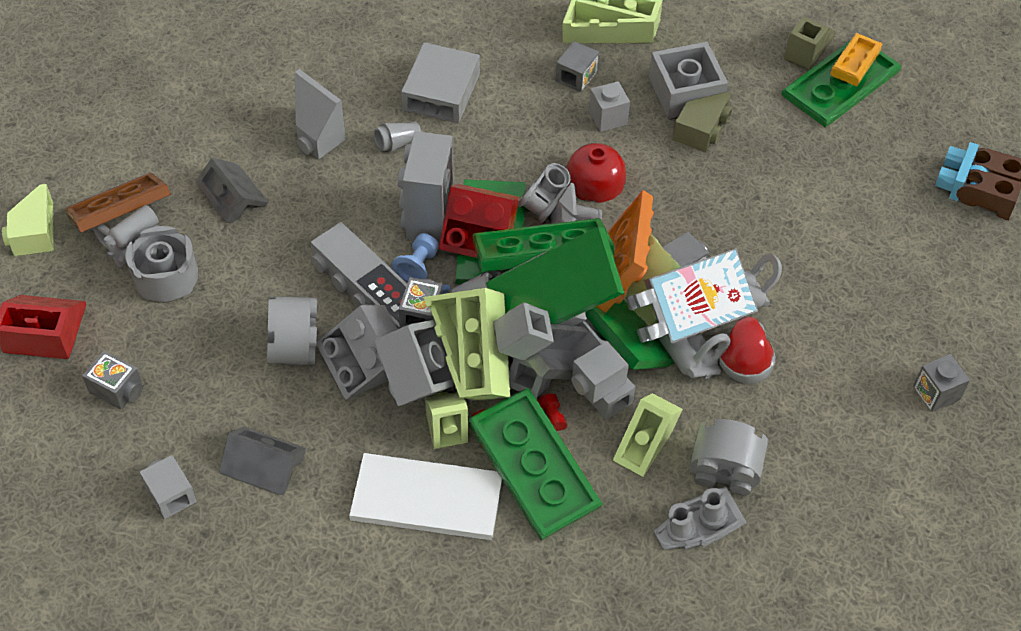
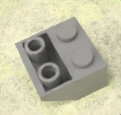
[316,305,397,400]

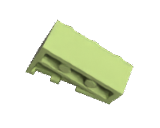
[562,0,662,43]
[423,288,510,401]

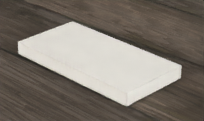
[349,453,502,540]

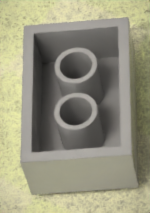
[398,131,454,244]

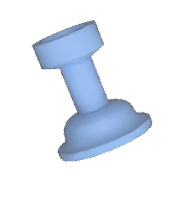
[391,233,439,283]

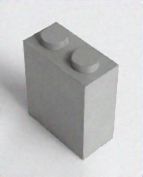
[401,43,480,123]

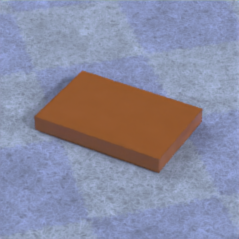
[64,173,171,233]

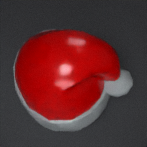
[717,317,776,384]

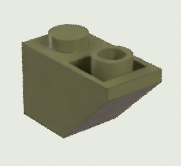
[784,16,836,70]
[673,92,733,152]

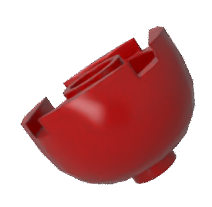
[566,143,626,203]

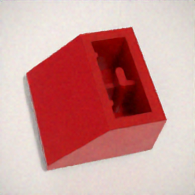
[439,184,519,258]
[0,295,87,359]

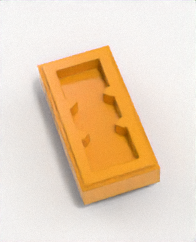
[830,33,882,86]

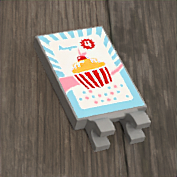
[626,248,758,344]

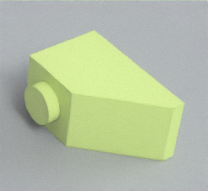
[2,184,54,256]
[425,392,468,449]
[613,393,683,477]

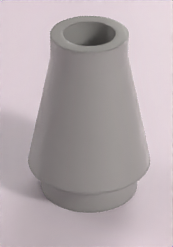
[374,121,421,153]

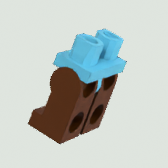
[935,142,1021,221]

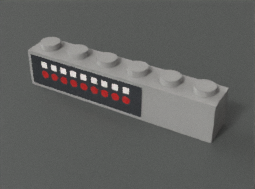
[311,222,407,329]

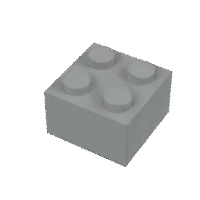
[648,42,728,119]
[374,320,456,406]

